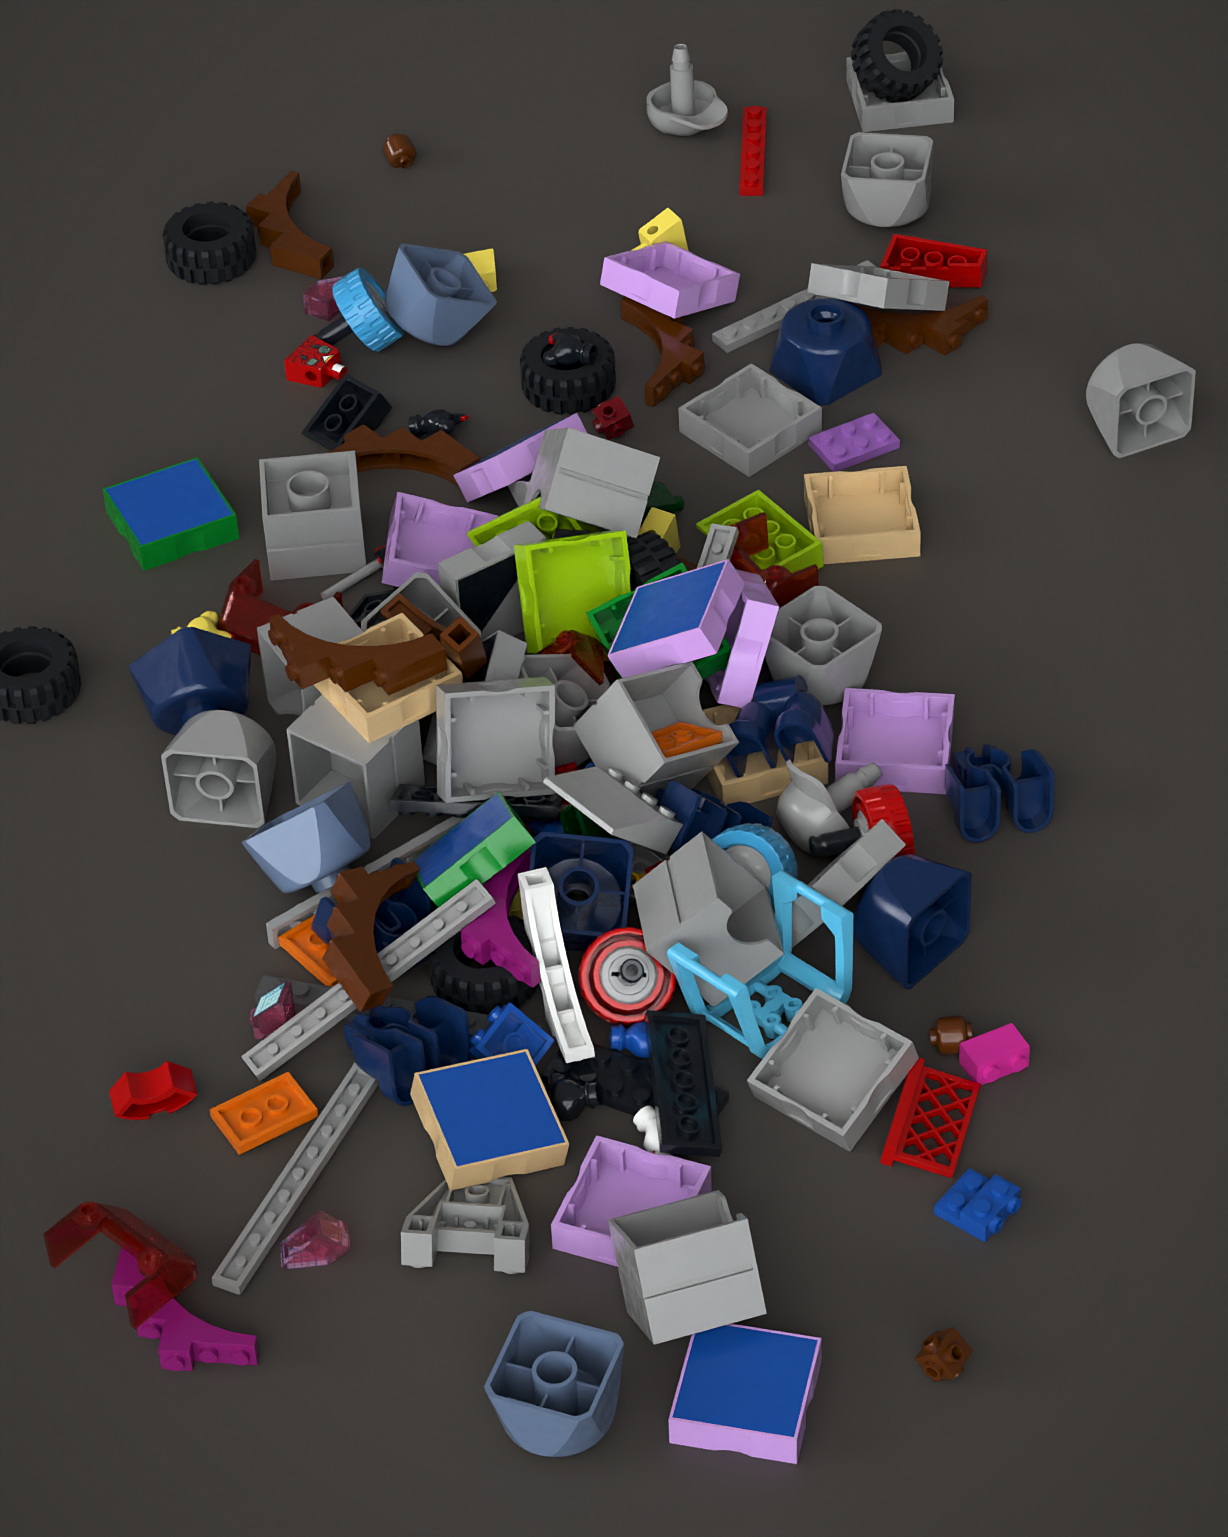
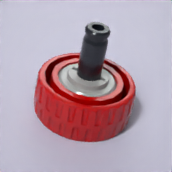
[809,784,915,879]
[578,927,677,1026]

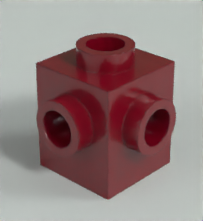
[592,396,634,440]

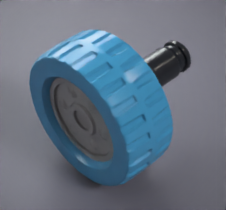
[313,268,405,352]
[711,823,798,913]

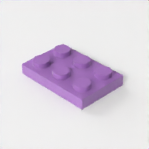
[808,413,900,472]

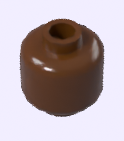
[383,133,417,168]
[930,1015,973,1056]

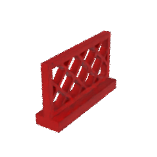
[880,1058,981,1178]

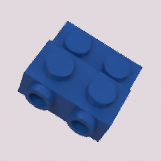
[469,1003,555,1066]
[934,1168,1022,1242]

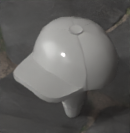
[647,44,728,136]
[776,759,882,854]

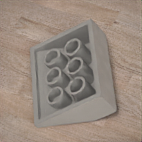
[543,766,683,854]

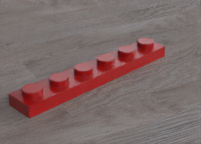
[740,106,767,196]

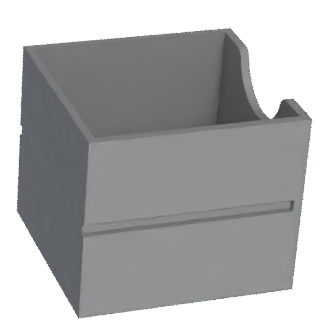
[523,428,660,539]
[259,450,366,581]
[257,597,363,716]
[573,661,739,798]
[286,695,425,839]
[633,832,784,1007]
[608,1190,767,1345]

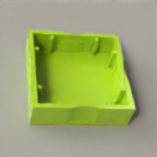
[514,530,631,654]

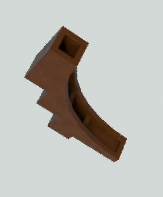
[246,170,334,280]
[844,295,988,356]
[621,296,705,407]
[328,424,480,487]
[380,593,488,680]
[268,614,447,695]
[322,861,420,1012]

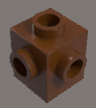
[915,1327,973,1382]

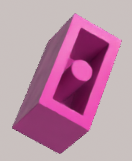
[959,1023,1030,1086]

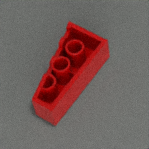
[880,234,988,287]

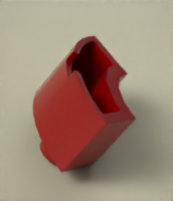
[109,1061,197,1120]

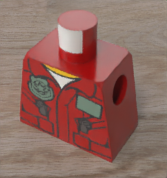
[284,335,348,388]

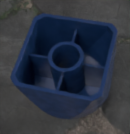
[769,298,882,405]
[129,627,251,735]
[529,832,634,951]
[854,854,972,989]

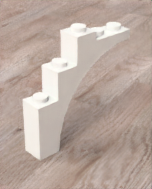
[518,867,595,1063]

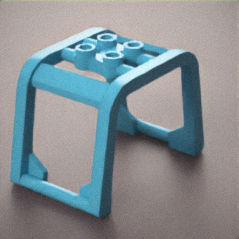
[667,870,854,1059]

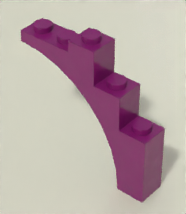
[460,846,541,988]
[111,1227,260,1371]

